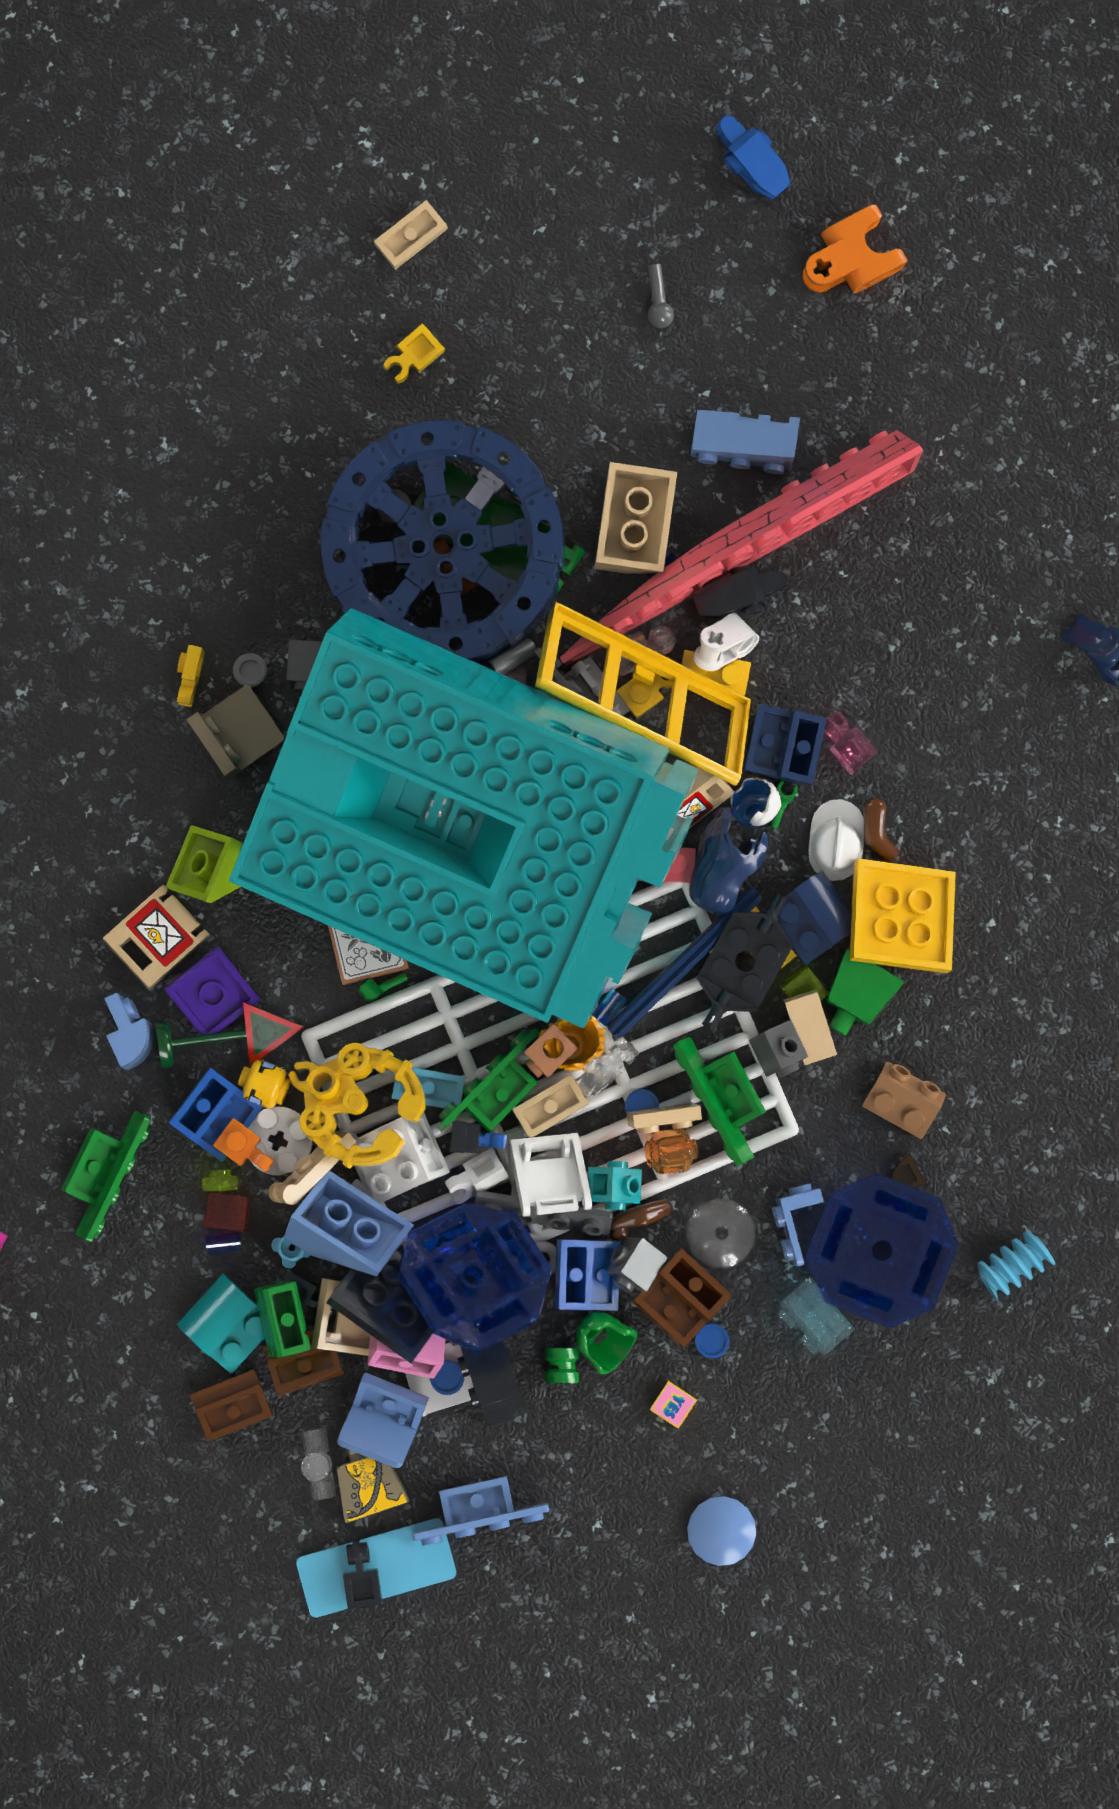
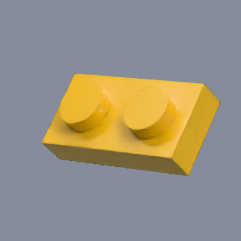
[682,650,751,696]

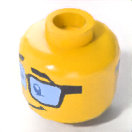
[238,1060,291,1109]

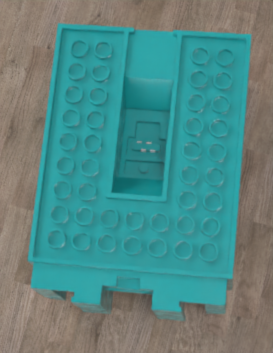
[229,608,699,1029]

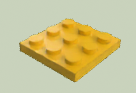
[850,858,956,974]

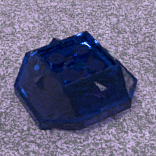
[804,1173,959,1328]
[398,1203,552,1353]

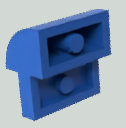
[168,1067,263,1162]
[554,1239,620,1311]

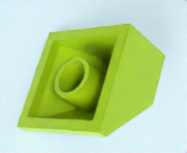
[166,825,243,903]

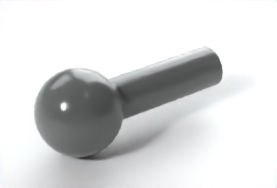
[647,264,674,328]

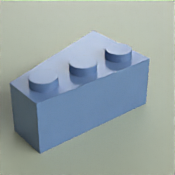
[690,410,800,474]

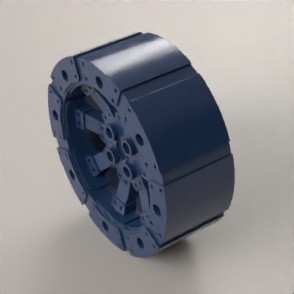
[321,420,565,664]

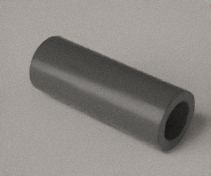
[483,638,537,675]

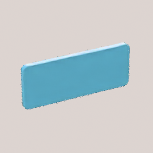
[296,1518,456,1618]

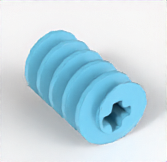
[977,1231,1055,1302]

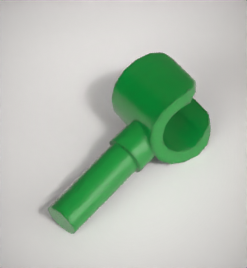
[769,780,798,829]
[358,973,408,1002]

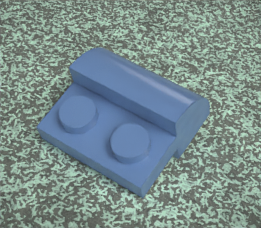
[104,993,154,1070]

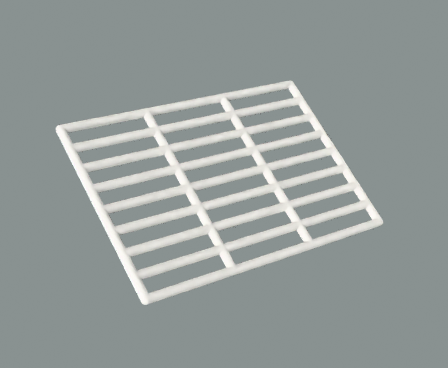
[301,882,799,1278]

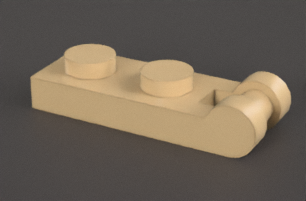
[268,1130,356,1205]

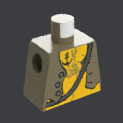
[337,1449,409,1523]

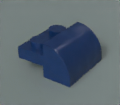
[742,704,827,785]
[775,871,852,965]

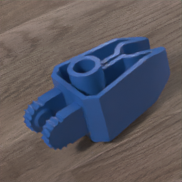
[715,115,790,200]

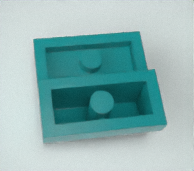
[177,1273,265,1374]

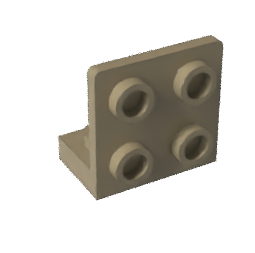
[186,685,285,778]

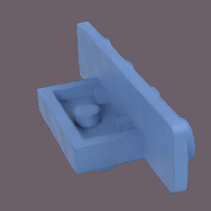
[412,1476,549,1546]

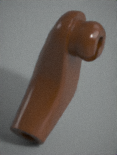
[864,798,900,863]
[610,1198,671,1240]

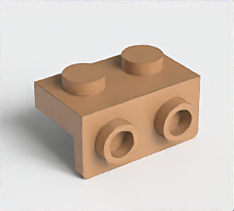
[862,1062,946,1140]

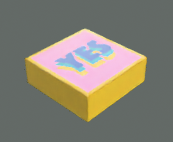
[649,1381,697,1429]

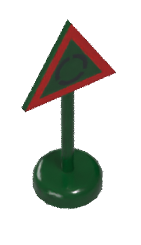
[154,1001,304,1069]

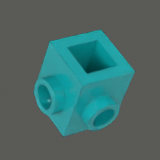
[588,1161,642,1210]

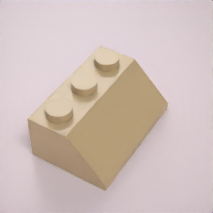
[594,462,677,574]

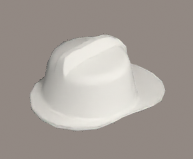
[808,799,864,881]

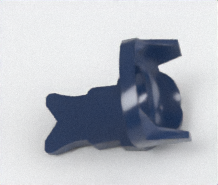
[1061,613,1119,687]

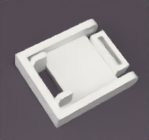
[509,1133,592,1217]

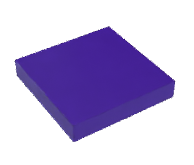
[164,945,260,1035]

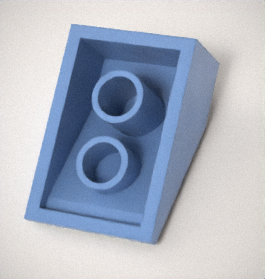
[284,1171,414,1276]

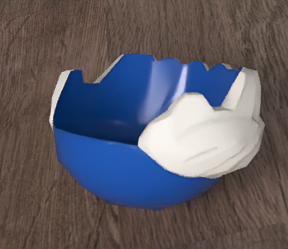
[731,777,781,828]

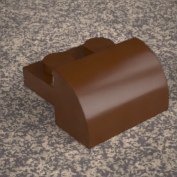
[632,1248,732,1349]

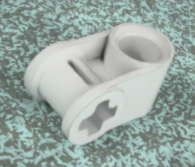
[693,613,759,671]

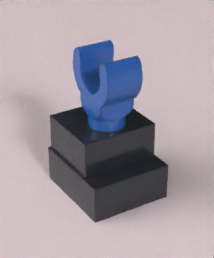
[450,1121,507,1154]

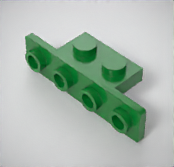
[437,1028,540,1133]
[673,1037,766,1166]
[61,1111,151,1243]

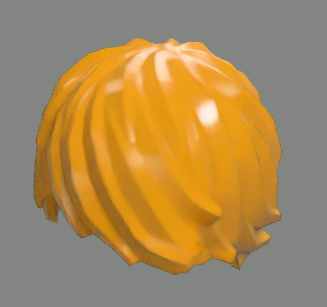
[538,1016,605,1071]

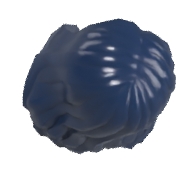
[689,807,768,915]

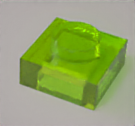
[780,965,829,1000]
[202,1170,240,1192]

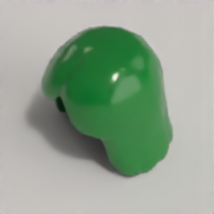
[575,1311,637,1375]

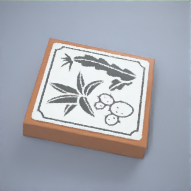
[328,926,409,985]

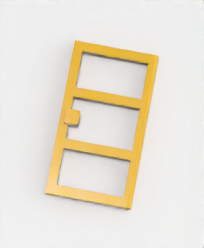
[535,602,751,786]

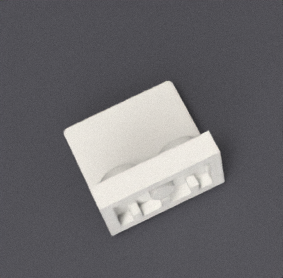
[355,1112,450,1203]

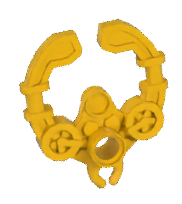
[288,1043,426,1169]

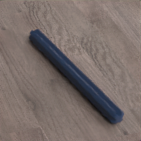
[607,887,762,1039]

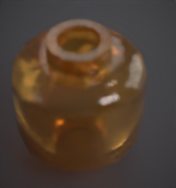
[645,1128,698,1175]

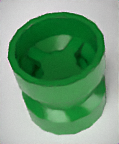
[545,1348,579,1383]

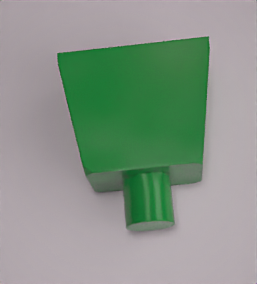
[826,949,904,1036]

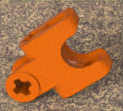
[802,205,908,294]

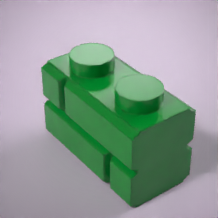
[254,1281,311,1358]

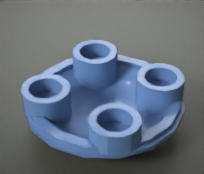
[687,1496,756,1566]

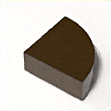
[891,1153,926,1199]

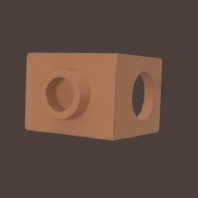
[524,1024,577,1079]

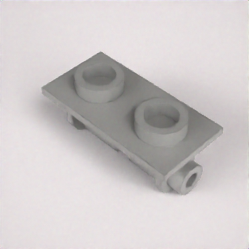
[563,656,630,716]

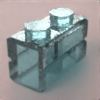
[777,1277,855,1356]

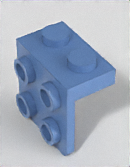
[772,1184,824,1266]
[337,1373,429,1468]

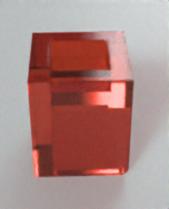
[203,1193,250,1232]

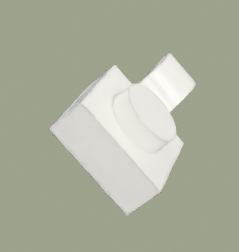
[445,1147,509,1204]

